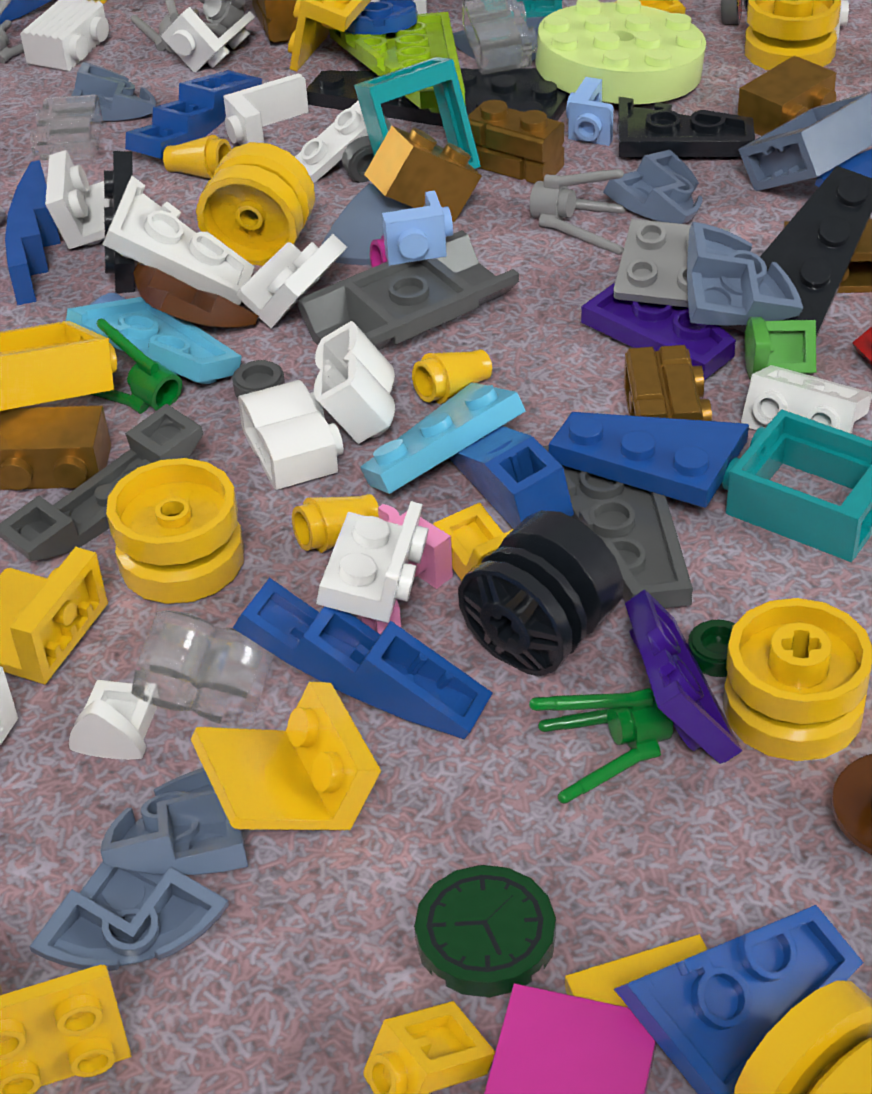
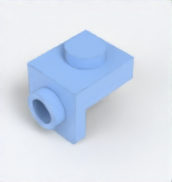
[566,77,614,146]
[382,190,453,266]

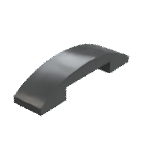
[0,404,203,561]

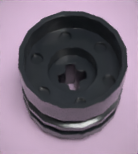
[458,510,623,676]

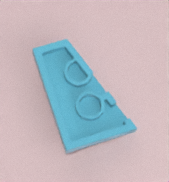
[66,297,242,384]

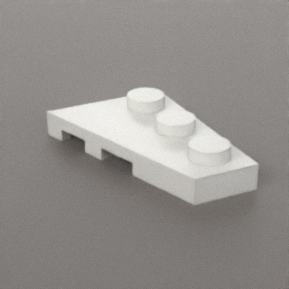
[102,176,254,306]

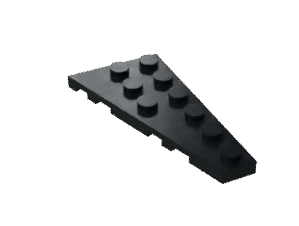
[306,68,570,127]

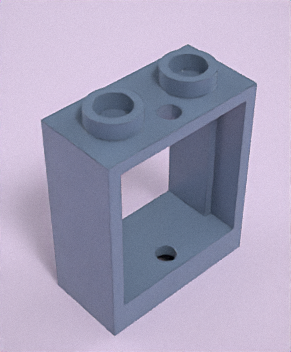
[738,91,872,191]

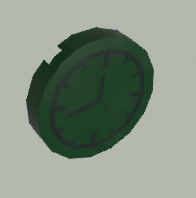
[414,865,556,998]

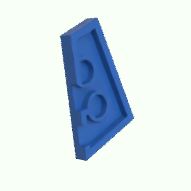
[549,412,749,508]
[614,905,864,1094]

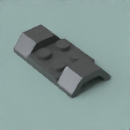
[297,230,519,350]

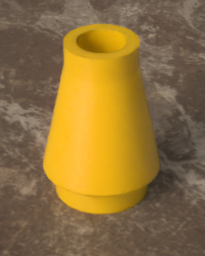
[163,135,232,179]
[412,349,492,404]
[292,494,379,553]

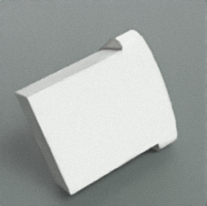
[69,680,159,760]

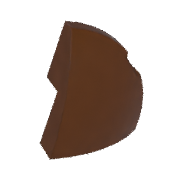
[133,264,259,327]

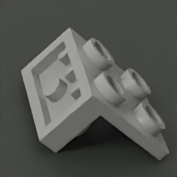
[614,219,730,307]

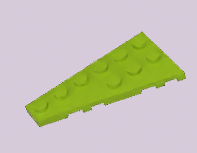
[329,12,466,113]

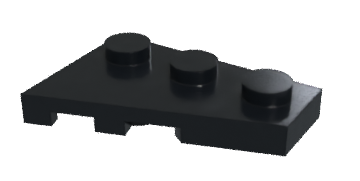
[618,97,755,159]
[104,151,135,294]

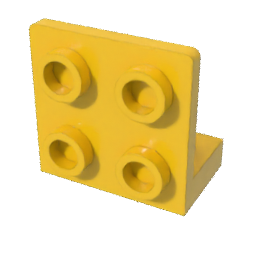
[288,0,371,72]
[0,547,108,685]
[191,681,381,830]
[0,965,132,1094]

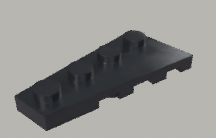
[726,166,872,338]

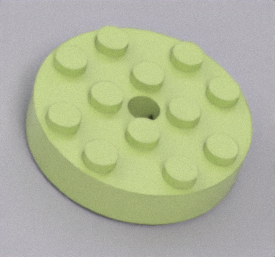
[535,0,706,104]

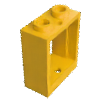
[0,321,117,411]

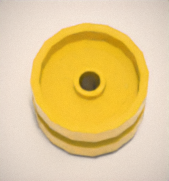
[744,0,841,70]
[196,142,315,266]
[106,458,244,604]
[723,598,872,761]
[734,980,872,1094]

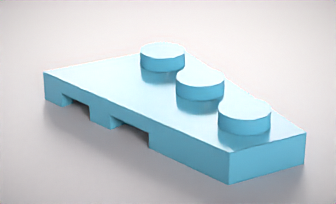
[360,382,526,494]

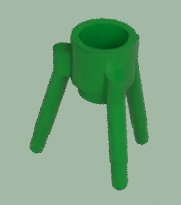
[90,318,182,414]
[529,688,673,804]

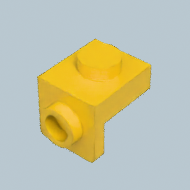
[433,502,513,581]

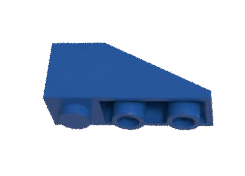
[449,426,574,529]

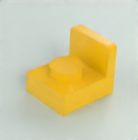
[363,1001,496,1094]

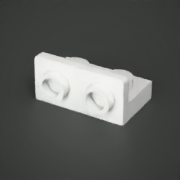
[45,150,113,249]
[236,234,347,328]
[741,365,872,433]
[316,501,429,623]

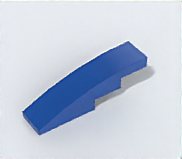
[125,70,262,159]
[5,160,61,305]
[233,577,493,739]

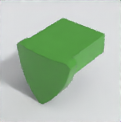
[745,317,817,381]

